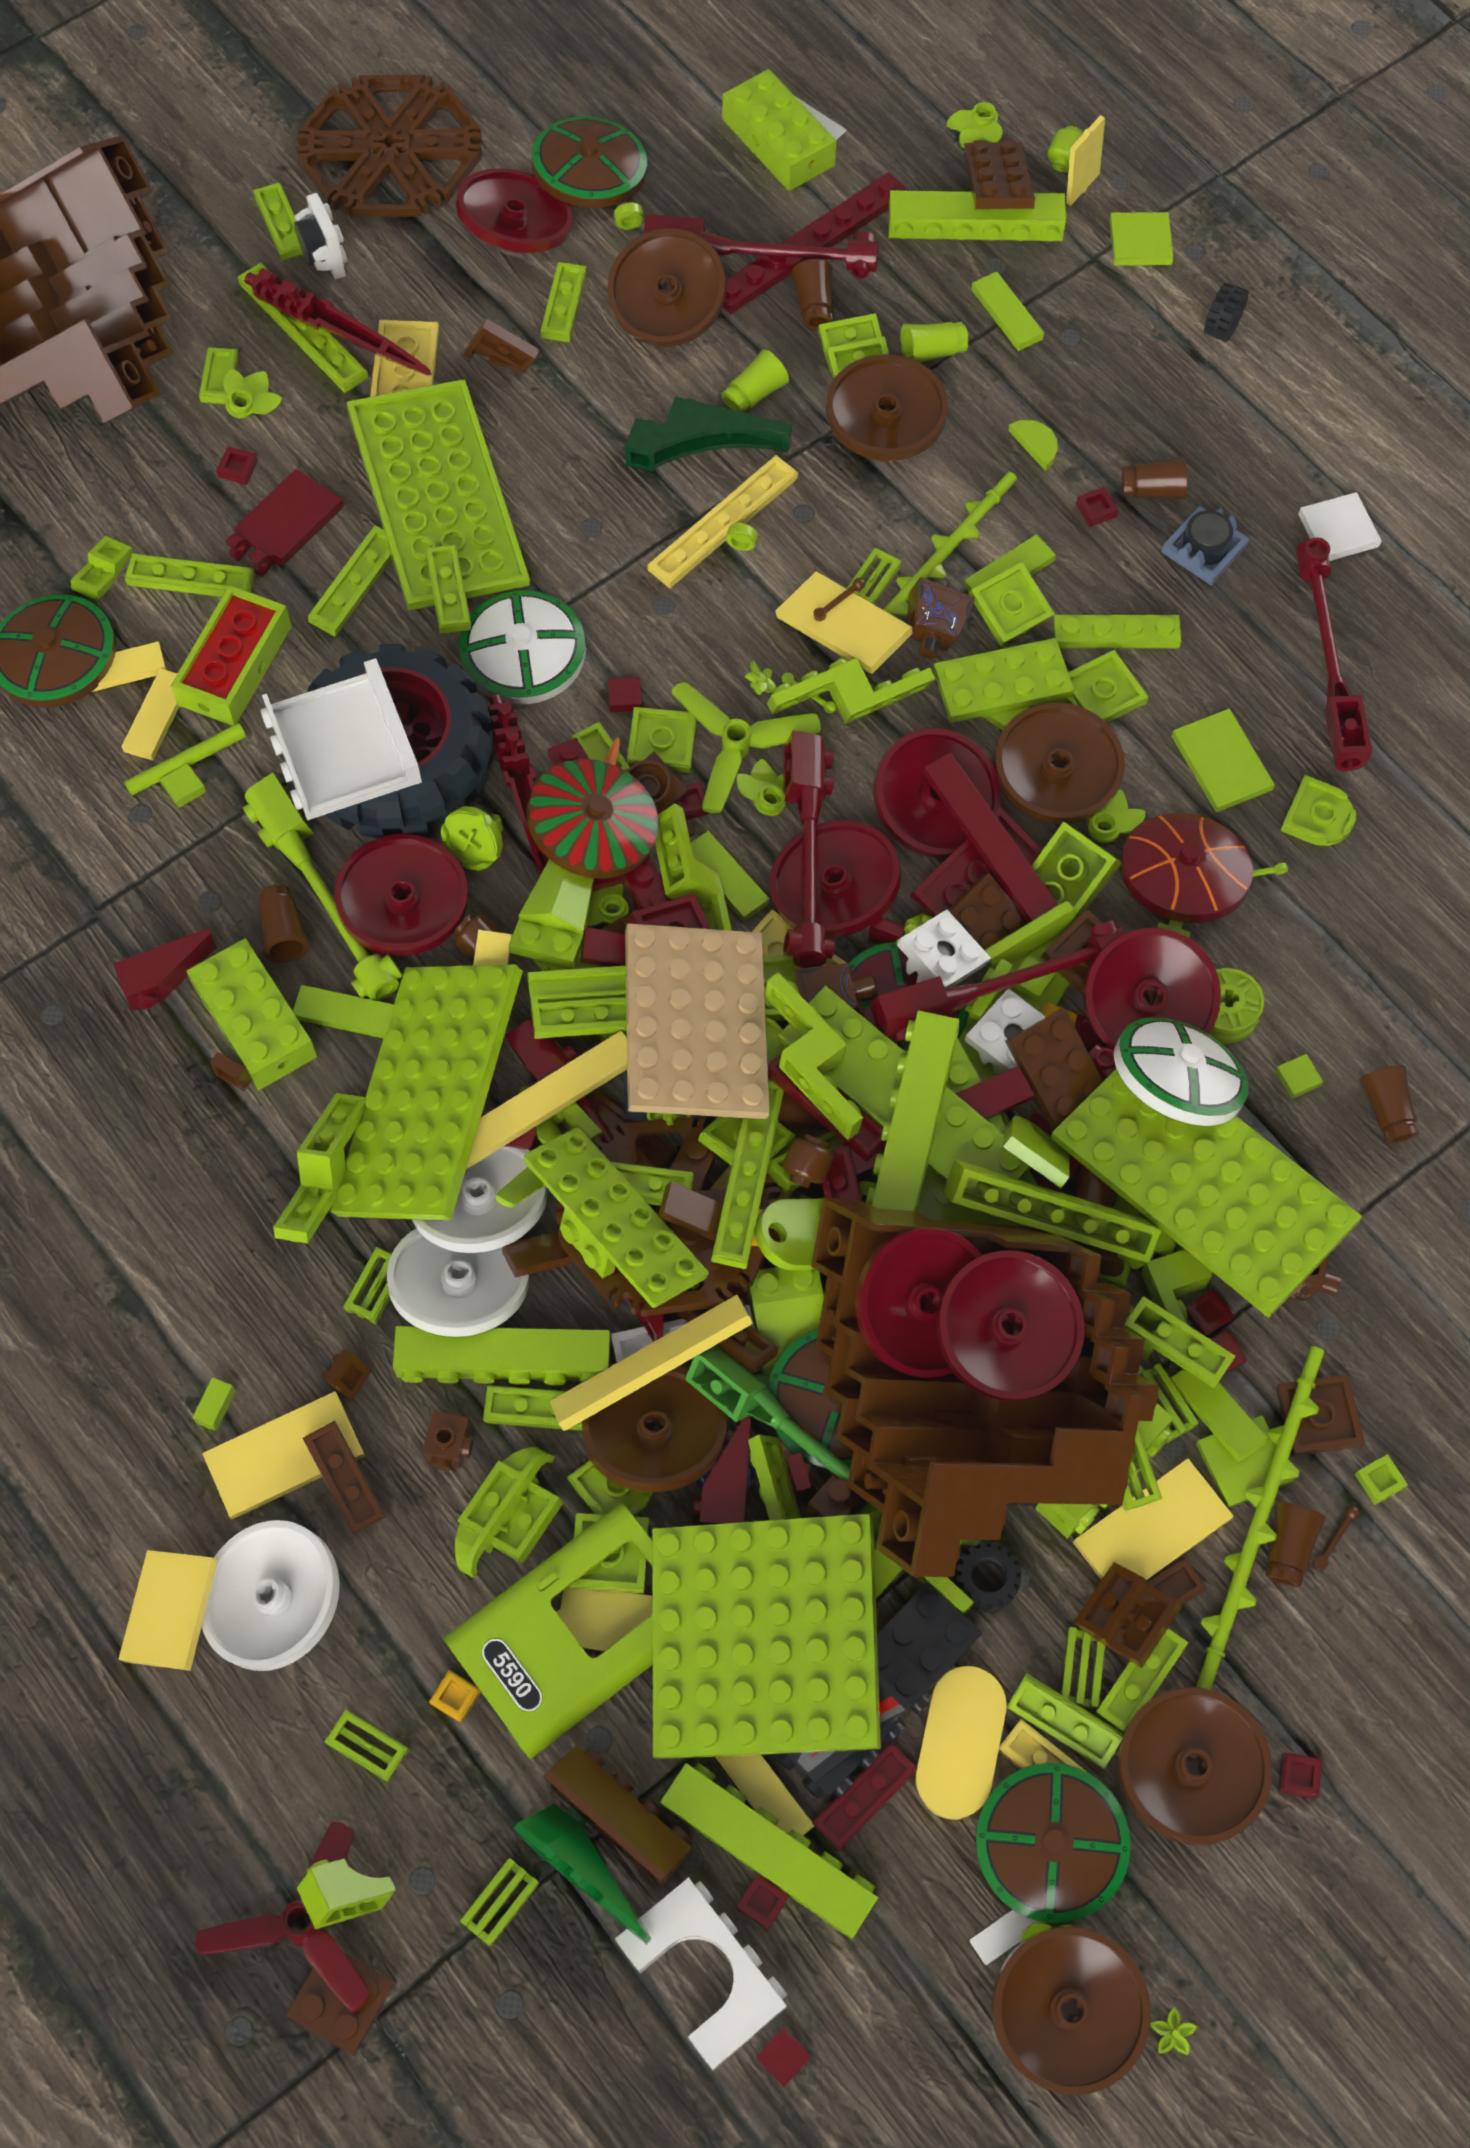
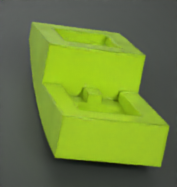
[71,536,132,601]

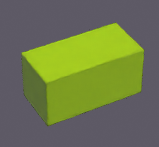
[192,1377,236,1432]

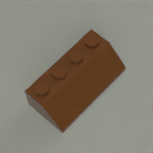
[544,1746,692,1889]

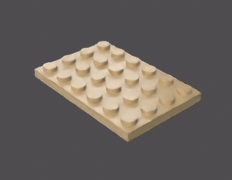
[625,924,769,1119]

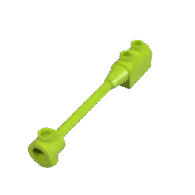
[242,772,403,1001]

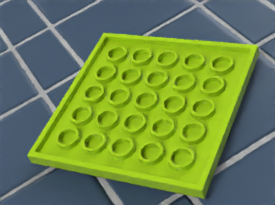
[652,1514,881,1759]

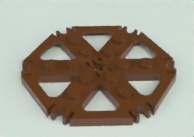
[296,75,482,217]
[556,1116,780,1317]

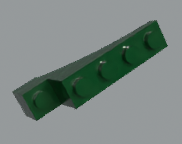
[625,396,792,472]

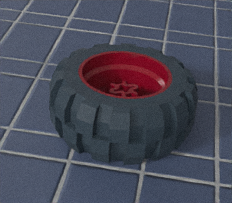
[307,644,494,839]

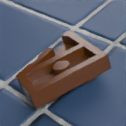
[463,318,539,373]

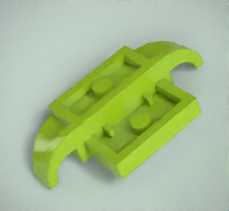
[455,1447,563,1578]

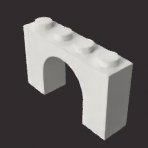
[615,1877,787,2071]

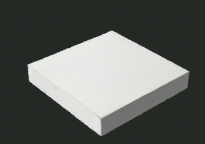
[1298,492,1381,561]

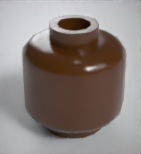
[454,914,503,962]
[783,1133,835,1188]

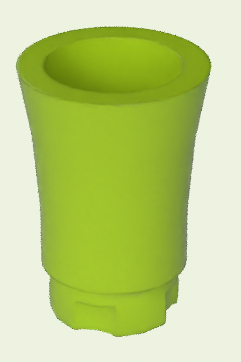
[900,322,968,363]
[721,349,789,413]

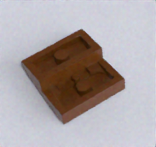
[1074,1562,1182,1668]

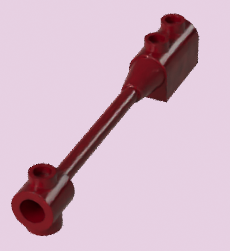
[643,215,879,279]
[1295,538,1372,771]
[783,730,835,968]
[869,920,1127,1043]
[505,1018,613,1143]

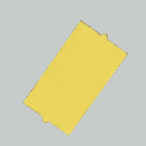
[1066,115,1105,206]
[556,1586,653,1652]

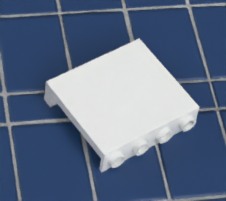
[260,658,422,820]

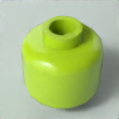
[1047,126,1084,173]

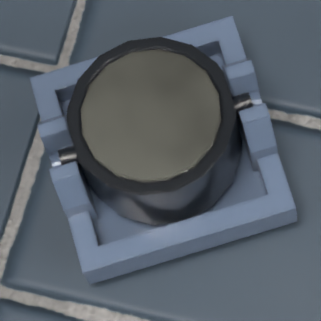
[1161,506,1250,586]

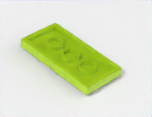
[933,638,1074,723]

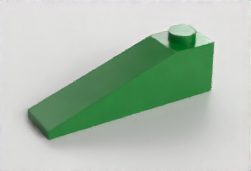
[513,1804,652,1945]

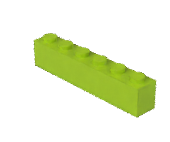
[888,190,1066,241]
[866,1011,959,1212]
[943,1159,1161,1263]
[393,1326,611,1385]
[660,1763,878,1940]

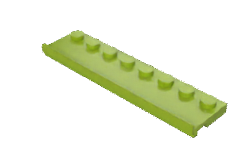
[527,955,798,1039]
[777,985,1031,1216]

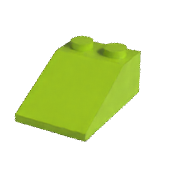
[1009,821,1121,937]
[747,1267,824,1381]

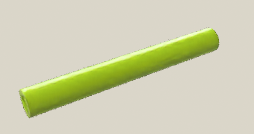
[124,723,246,796]

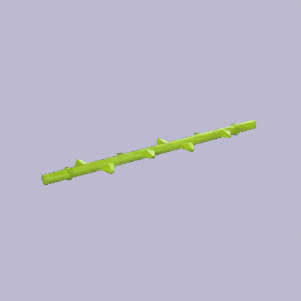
[829,471,1017,670]
[1196,1346,1325,1690]

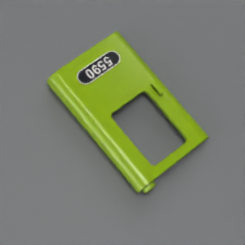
[442,1503,653,1760]

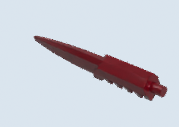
[244,268,432,376]
[488,695,549,874]

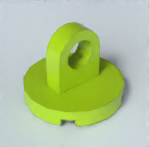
[440,806,504,871]

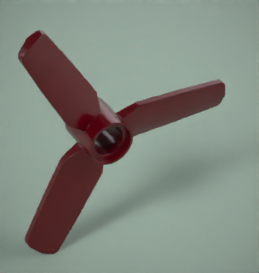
[195,1822,370,2013]

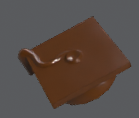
[626,752,689,814]

